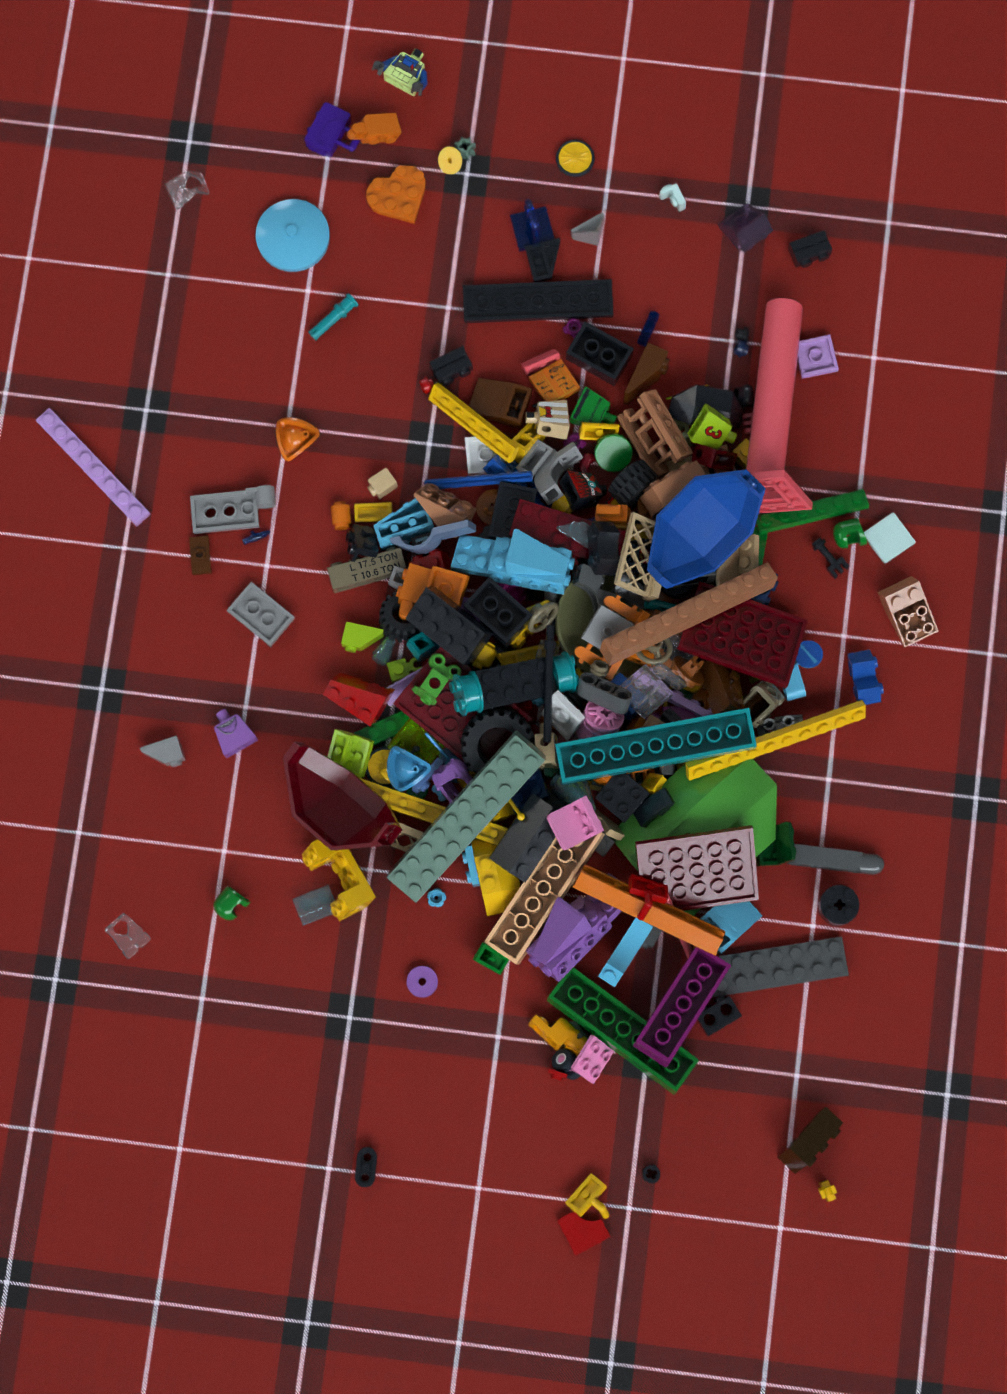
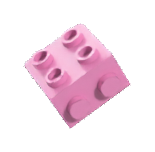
[546,796,604,850]

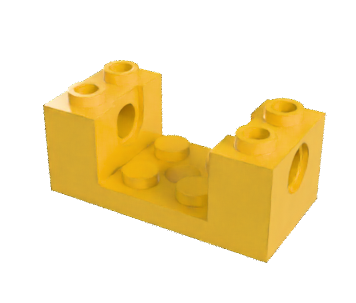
[302,839,376,922]

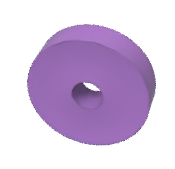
[407,966,438,998]

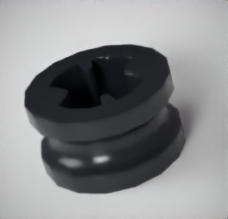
[642,1165,660,1183]

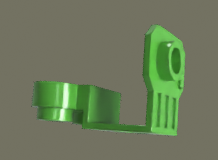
[412,653,461,705]

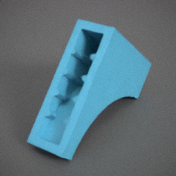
[598,918,654,987]

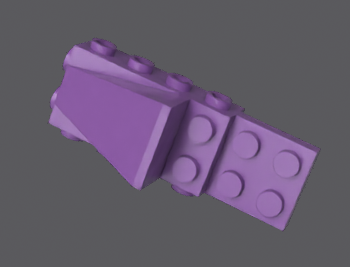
[526,873,621,982]

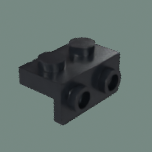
[346,524,379,562]

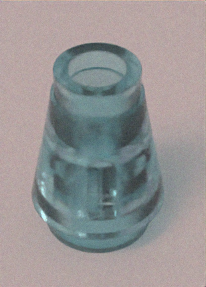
[372,636,396,665]

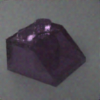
[718,203,773,252]

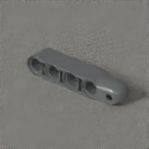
[787,844,884,875]

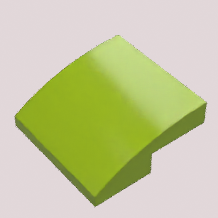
[327,729,374,778]

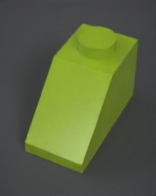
[341,622,384,653]

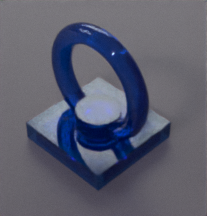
[510,199,555,252]

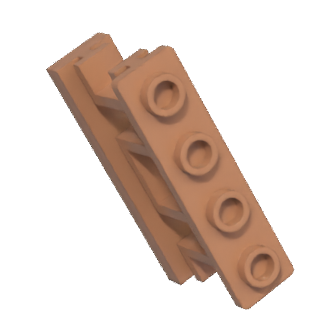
[617,389,693,478]

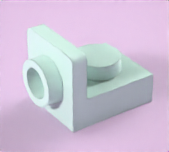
[659,183,686,212]

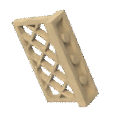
[614,512,662,602]

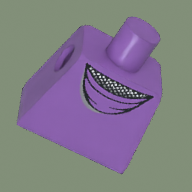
[214,709,258,758]

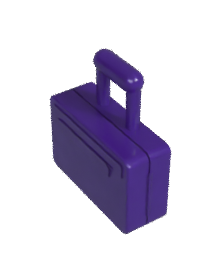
[304,102,360,158]

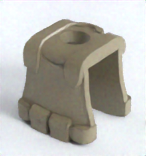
[743,681,784,728]

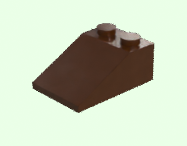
[624,343,670,405]

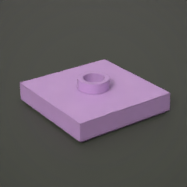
[797,334,839,379]

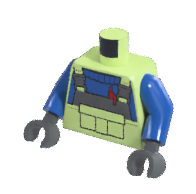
[371,49,428,96]

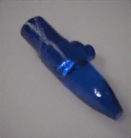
[242,530,270,545]

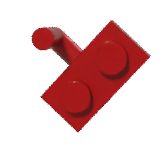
[629,874,668,920]

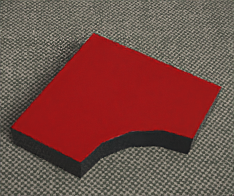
[557,1211,611,1256]

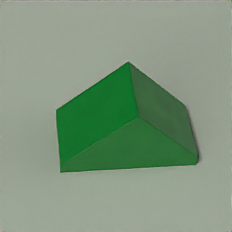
[473,942,509,975]

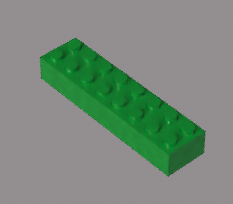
[546,967,699,1095]

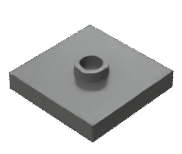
[581,604,634,649]

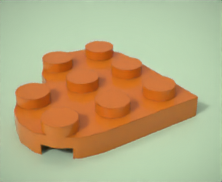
[366,165,426,224]

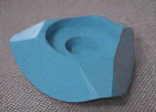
[387,746,431,792]

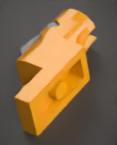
[528,1015,589,1056]

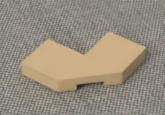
[593,807,624,841]

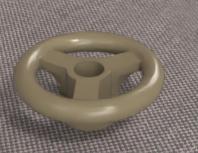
[528,602,559,633]
[636,638,673,665]

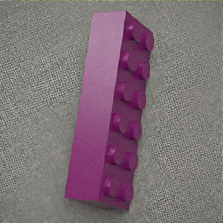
[633,947,731,1068]

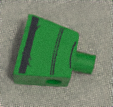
[570,387,617,426]

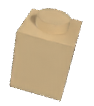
[367,468,398,500]

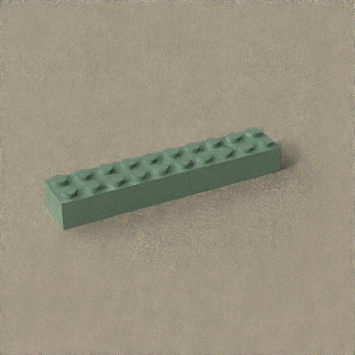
[387,730,546,903]

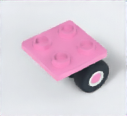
[552,1035,614,1084]

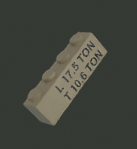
[327,547,406,593]

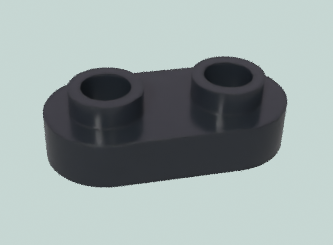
[355,1147,377,1187]

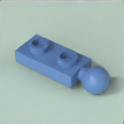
[411,748,454,795]

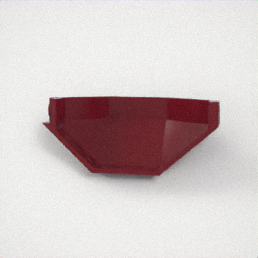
[283,742,402,850]

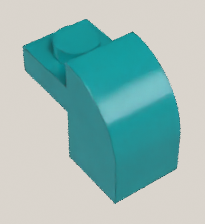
[406,632,440,662]

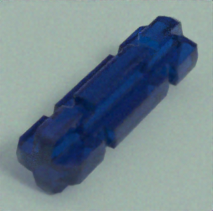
[637,311,660,347]

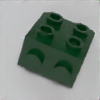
[756,821,796,867]

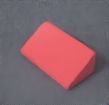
[521,349,560,376]

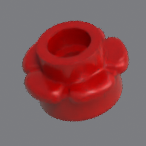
[419,376,434,394]

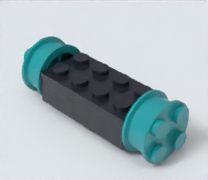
[449,651,579,716]

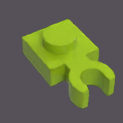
[387,657,421,683]

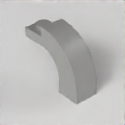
[534,442,583,506]

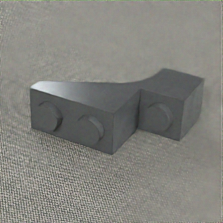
[572,564,621,614]

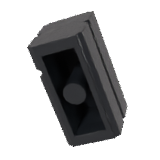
[788,230,832,268]
[429,346,473,386]

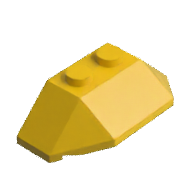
[471,839,521,916]

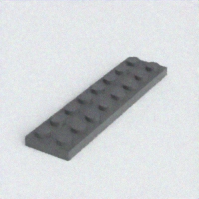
[711,937,849,998]

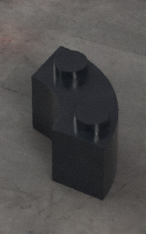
[587,521,620,576]

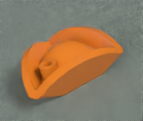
[276,417,320,461]

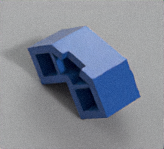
[847,650,884,705]

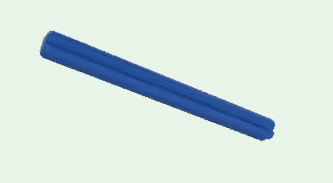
[424,471,533,489]

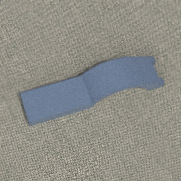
[390,520,476,554]

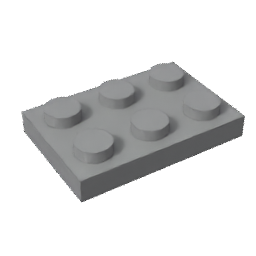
[227,582,295,647]

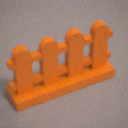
[574,594,651,681]

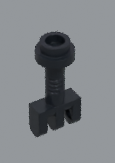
[812,537,850,579]

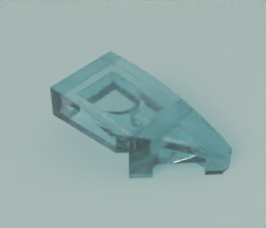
[556,521,591,548]

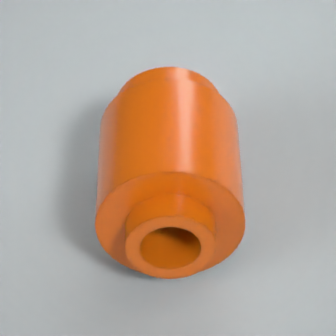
[331,501,351,530]

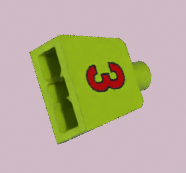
[687,403,737,449]

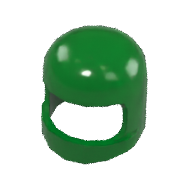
[833,518,867,549]
[213,886,251,921]

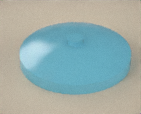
[256,199,330,272]

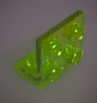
[387,718,444,764]

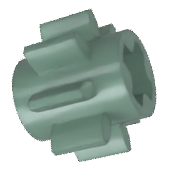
[454,137,476,161]

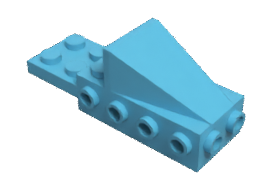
[451,529,575,595]

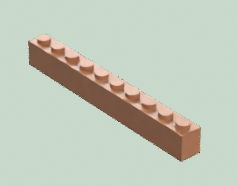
[600,562,778,666]

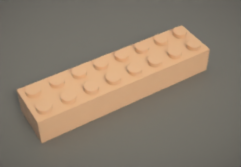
[484,832,605,965]

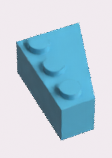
[373,498,434,551]

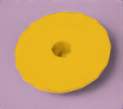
[438,147,462,174]

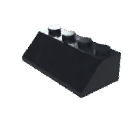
[489,793,558,883]

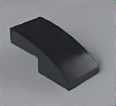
[633,788,675,828]

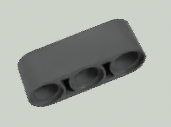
[577,672,632,714]

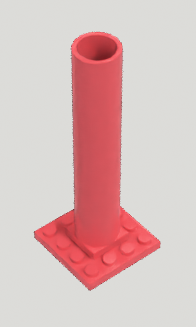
[746,298,813,514]

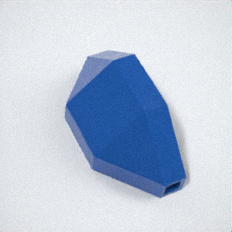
[647,469,766,589]

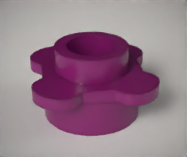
[563,318,584,339]
[563,432,586,450]

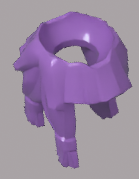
[432,758,473,803]

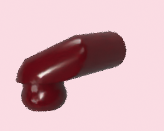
[578,453,596,474]

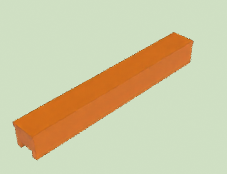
[573,864,726,956]

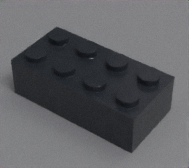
[405,587,493,665]

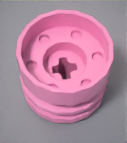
[576,701,624,739]

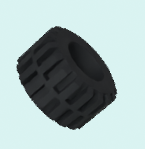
[608,459,659,507]
[379,591,422,643]

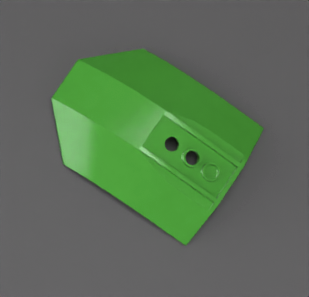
[613,759,777,916]

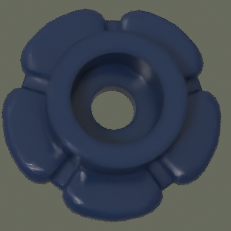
[733,340,749,358]

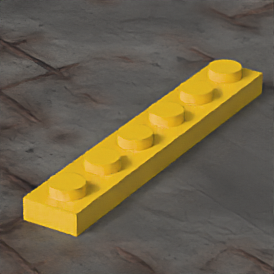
[428,383,520,463]

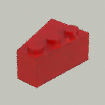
[323,672,395,726]

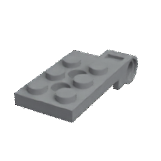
[190,485,276,534]

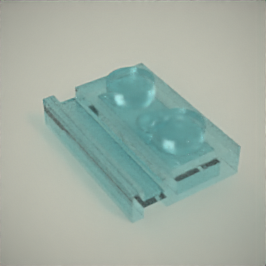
[292,884,335,926]

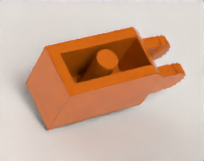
[347,113,402,145]
[396,563,432,620]

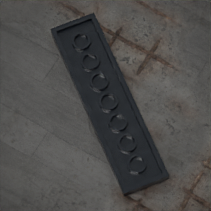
[463,279,613,323]

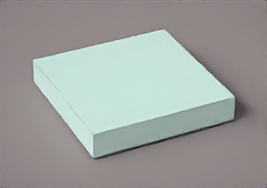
[864,512,916,565]

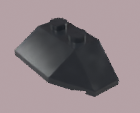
[668,384,744,430]

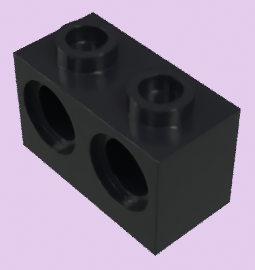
[697,995,742,1037]

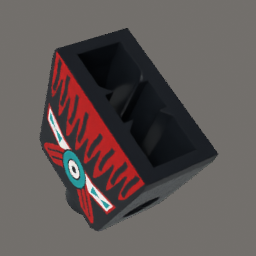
[559,470,607,510]

